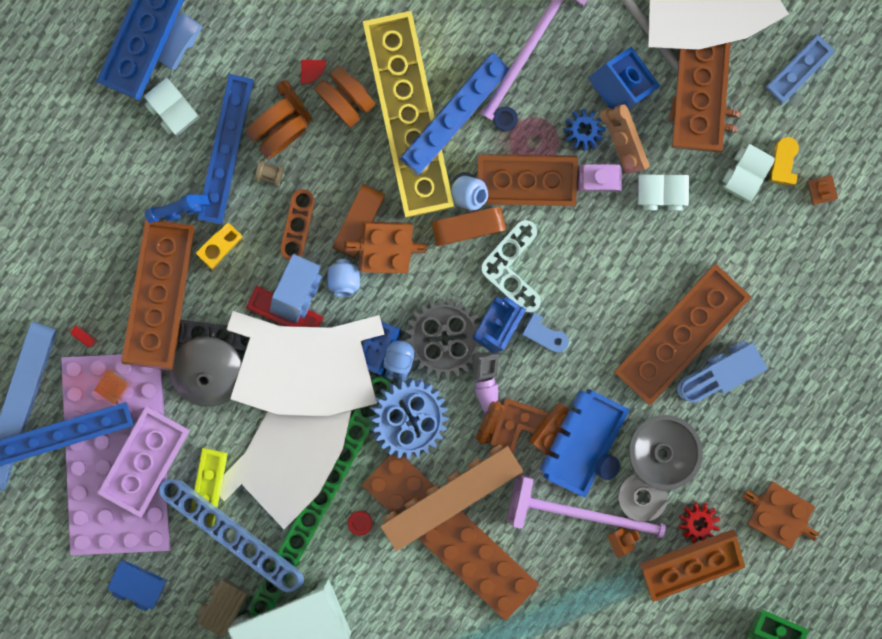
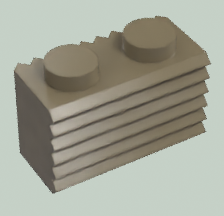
[197,578,250,638]

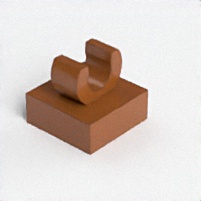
[807,175,838,205]
[607,527,641,558]

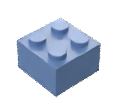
[270,254,322,324]

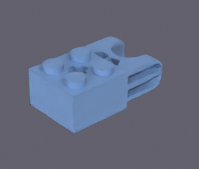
[676,341,768,402]

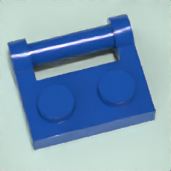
[145,194,210,223]

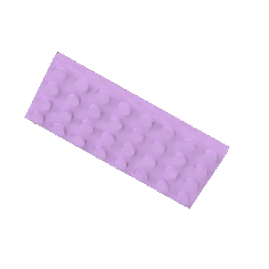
[61,355,170,555]

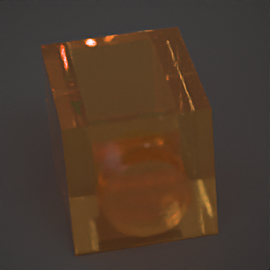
[94,369,133,405]

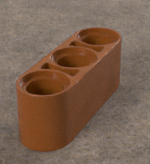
[332,184,386,259]
[281,189,315,260]
[431,206,506,247]

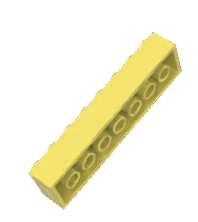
[363,11,454,218]

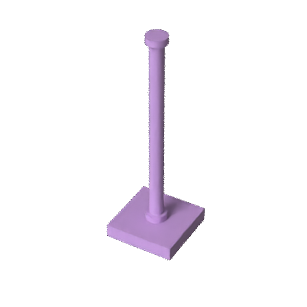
[480,0,588,120]
[506,474,666,538]

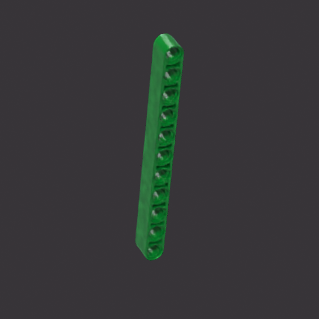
[250,377,390,617]

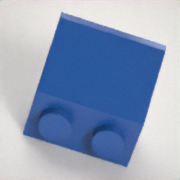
[588,46,660,110]

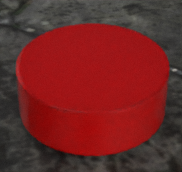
[348,511,373,536]

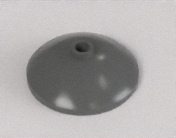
[169,337,242,407]
[629,415,703,490]

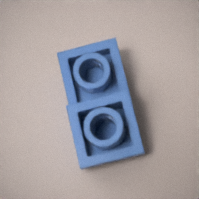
[158,13,203,69]

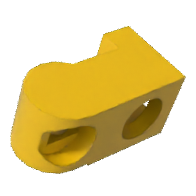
[768,137,799,186]
[196,223,243,271]

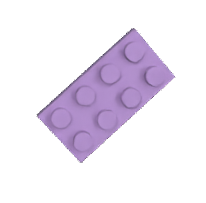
[97,406,190,518]

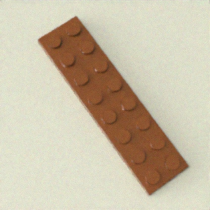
[362,453,539,621]

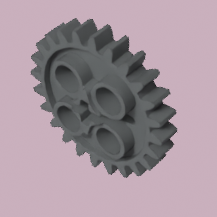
[405,298,483,378]

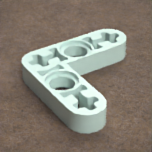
[481,220,541,312]

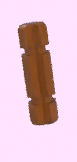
[276,80,312,123]
[476,401,504,444]

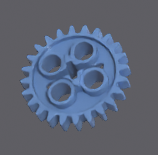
[369,378,449,459]

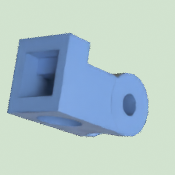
[521,313,569,352]

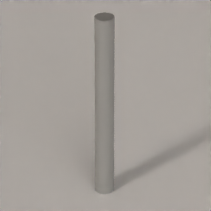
[621,0,679,73]

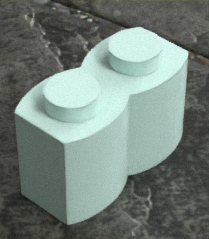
[144,78,200,136]
[722,144,775,203]
[637,175,689,211]

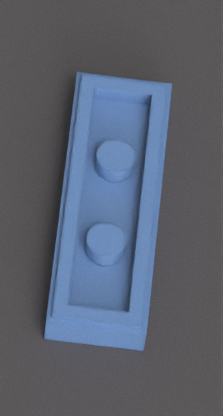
[765,34,835,105]

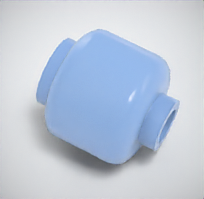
[451,176,488,210]
[327,259,360,297]

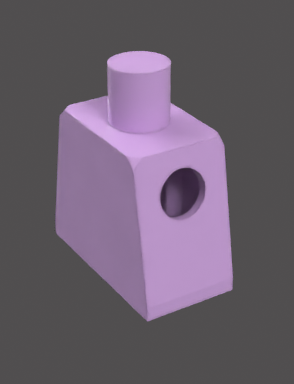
[577,164,622,192]

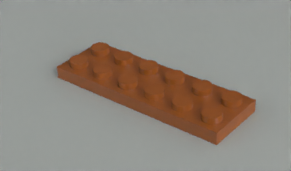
[672,42,731,153]
[121,219,195,370]
[614,263,751,406]

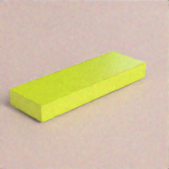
[188,448,228,526]

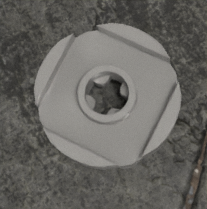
[618,473,668,521]

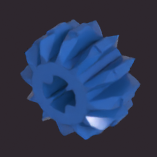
[563,109,606,151]

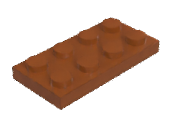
[477,153,578,206]
[640,529,745,602]

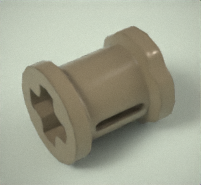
[254,160,285,188]

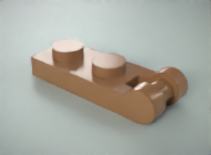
[600,104,650,174]

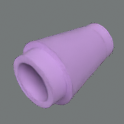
[474,377,498,415]

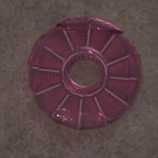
[510,117,559,155]

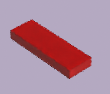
[246,286,323,327]

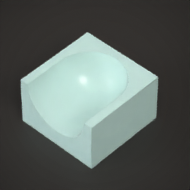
[228,578,351,639]

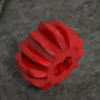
[678,502,720,543]

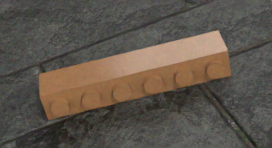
[380,444,524,552]

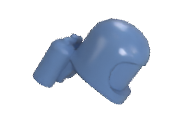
[383,341,414,382]

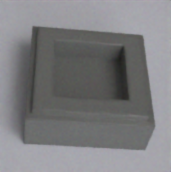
[472,351,499,381]

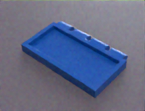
[539,388,630,498]

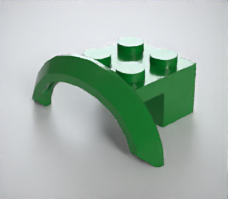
[745,609,809,639]

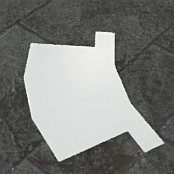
[648,0,789,50]
[227,311,384,416]
[220,410,351,529]

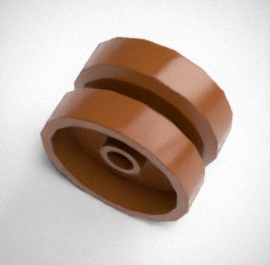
[313,65,376,129]
[245,98,309,160]

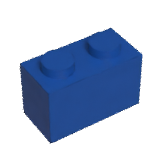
[107,560,168,611]

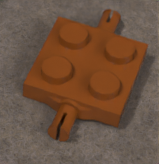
[343,221,427,273]
[742,481,819,550]

